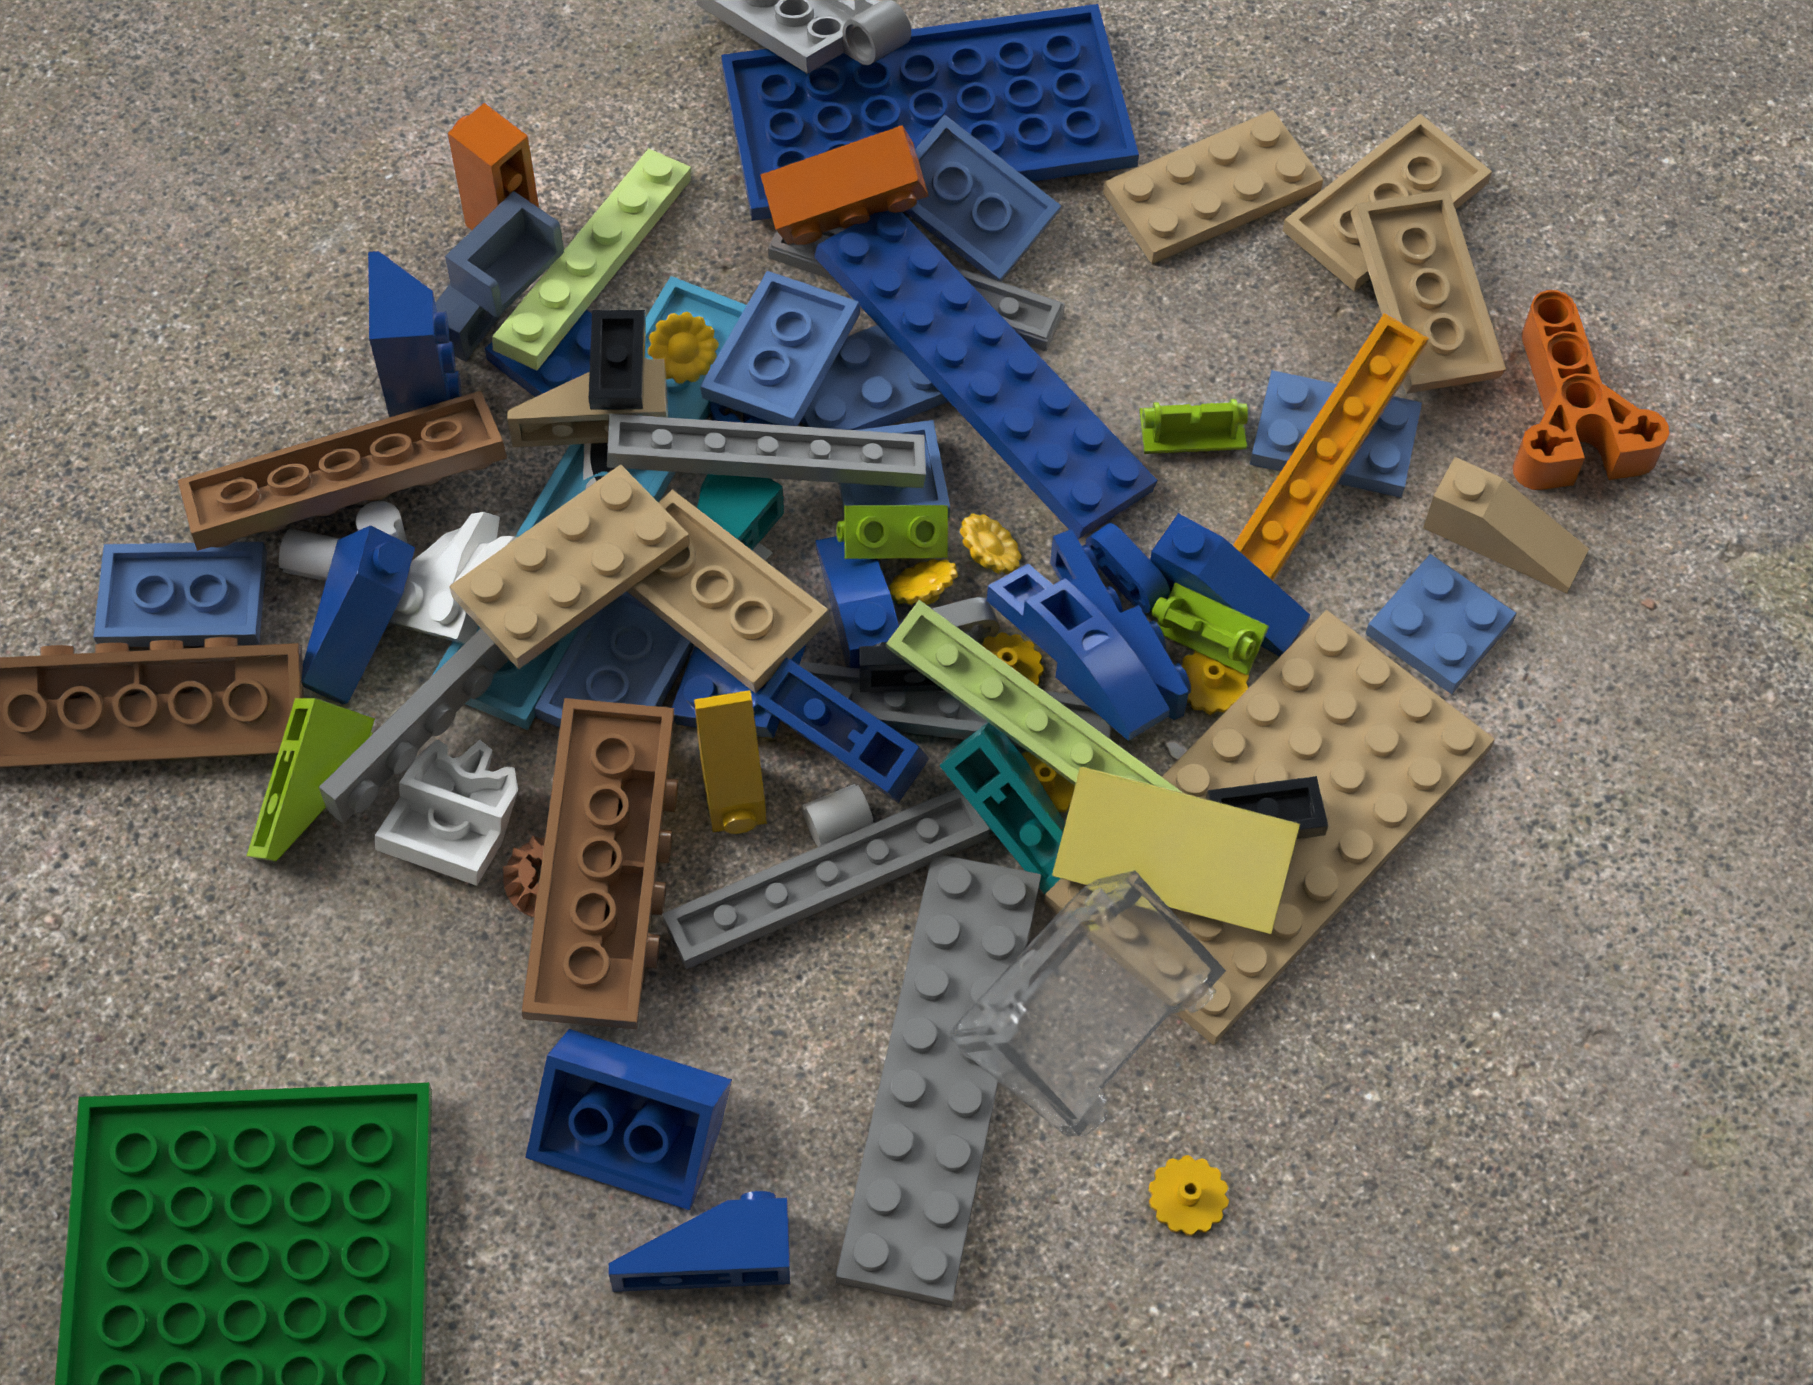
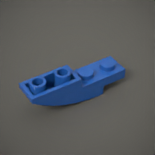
[1050,529,1191,720]
[986,564,1170,741]

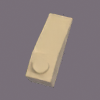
[507,358,668,447]
[1423,457,1589,593]

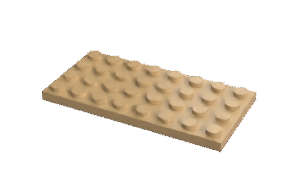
[1044,609,1495,1045]

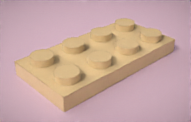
[1103,110,1323,264]
[1282,114,1492,291]
[1351,190,1506,394]
[449,464,690,669]
[627,489,830,693]

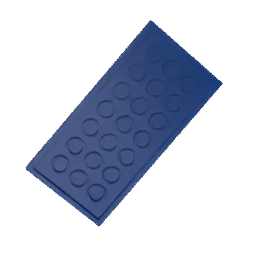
[721,4,1139,221]

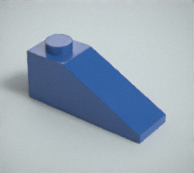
[1150,513,1310,657]
[301,525,415,705]
[815,536,899,668]
[755,657,929,803]
[609,1191,791,1292]

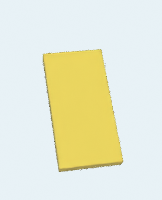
[1052,766,1300,934]

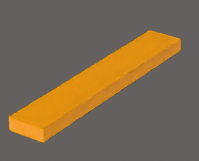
[1233,313,1429,582]

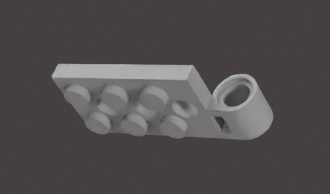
[696,0,911,74]

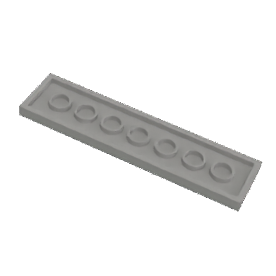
[836,855,1041,1308]

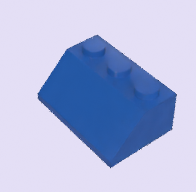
[368,251,462,417]
[525,1029,732,1210]

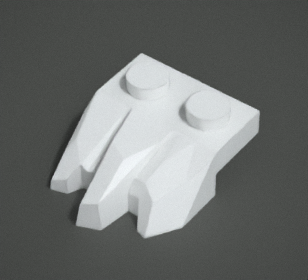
[389,512,517,644]
[375,739,518,886]

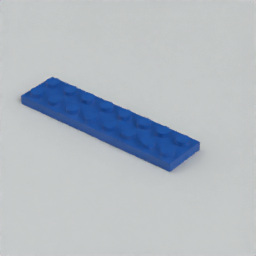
[814,211,1158,539]

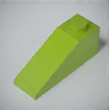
[246,698,375,862]

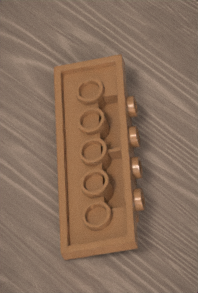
[178,391,507,551]
[0,637,304,768]
[522,698,678,1030]

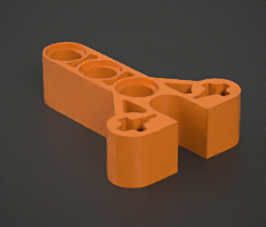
[1513,290,1669,490]

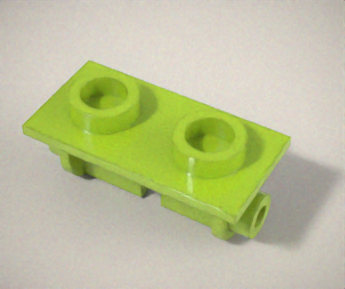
[1139,399,1248,454]
[836,505,948,559]
[1152,583,1269,675]

